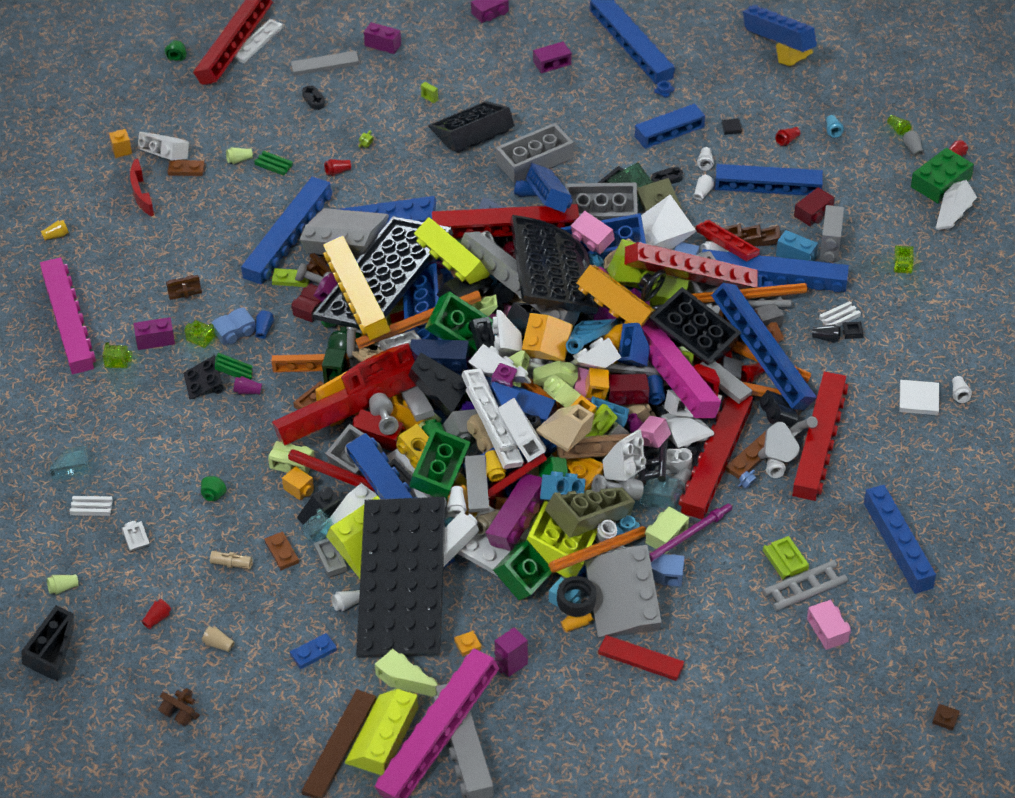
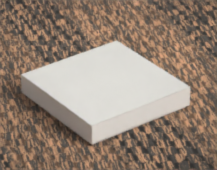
[899,380,939,415]

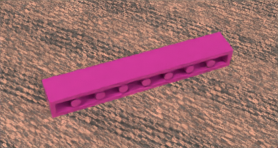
[40,257,96,375]
[641,320,721,418]
[375,648,499,798]

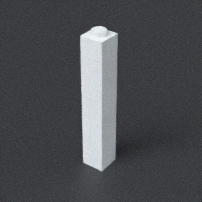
[444,511,479,566]

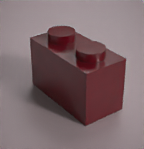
[794,187,835,227]
[607,374,649,405]

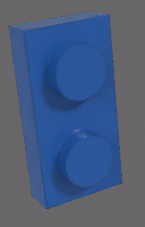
[290,633,337,670]

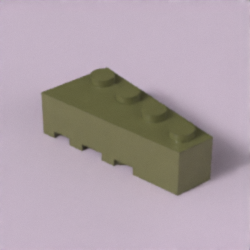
[545,487,635,538]

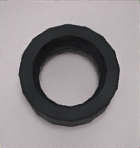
[557,576,597,617]

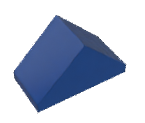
[491,381,520,407]

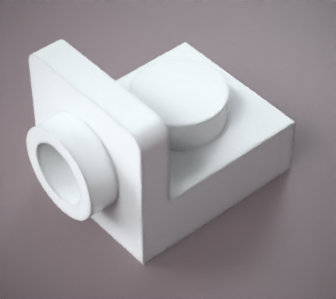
[122,521,149,552]

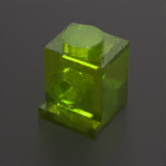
[893,245,914,274]
[184,320,215,348]
[102,342,132,368]

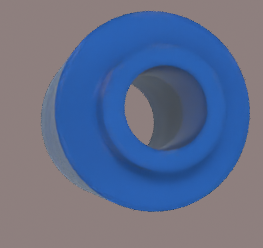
[647,375,666,405]

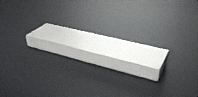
[233,19,284,64]
[466,383,518,452]

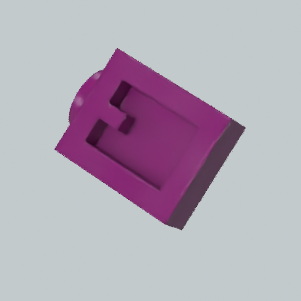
[491,363,517,388]

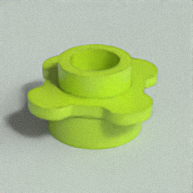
[358,130,374,148]

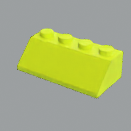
[414,217,490,284]
[345,689,418,775]

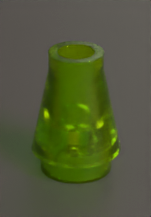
[887,115,912,136]

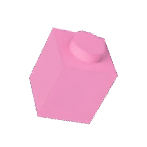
[638,416,671,448]

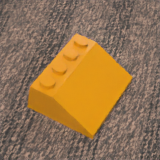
[576,265,656,327]

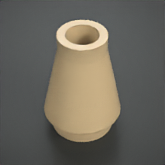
[202,626,235,652]

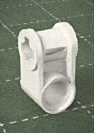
[655,448,692,474]

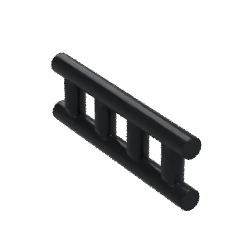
[639,438,668,486]

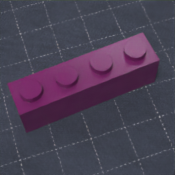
[485,473,545,551]

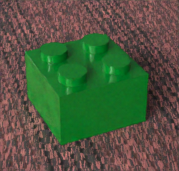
[493,540,552,600]

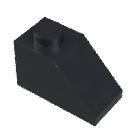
[297,486,341,531]

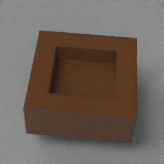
[932,704,960,731]

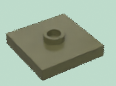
[637,178,682,212]

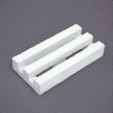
[819,301,861,326]
[70,496,113,516]

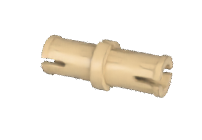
[210,551,253,570]

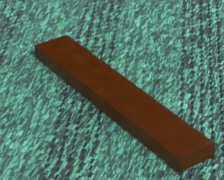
[301,689,376,798]

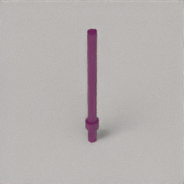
[649,503,732,562]

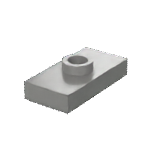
[379,330,421,351]

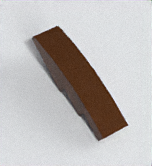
[706,223,781,246]

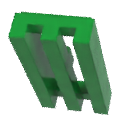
[254,150,293,176]
[215,353,252,380]

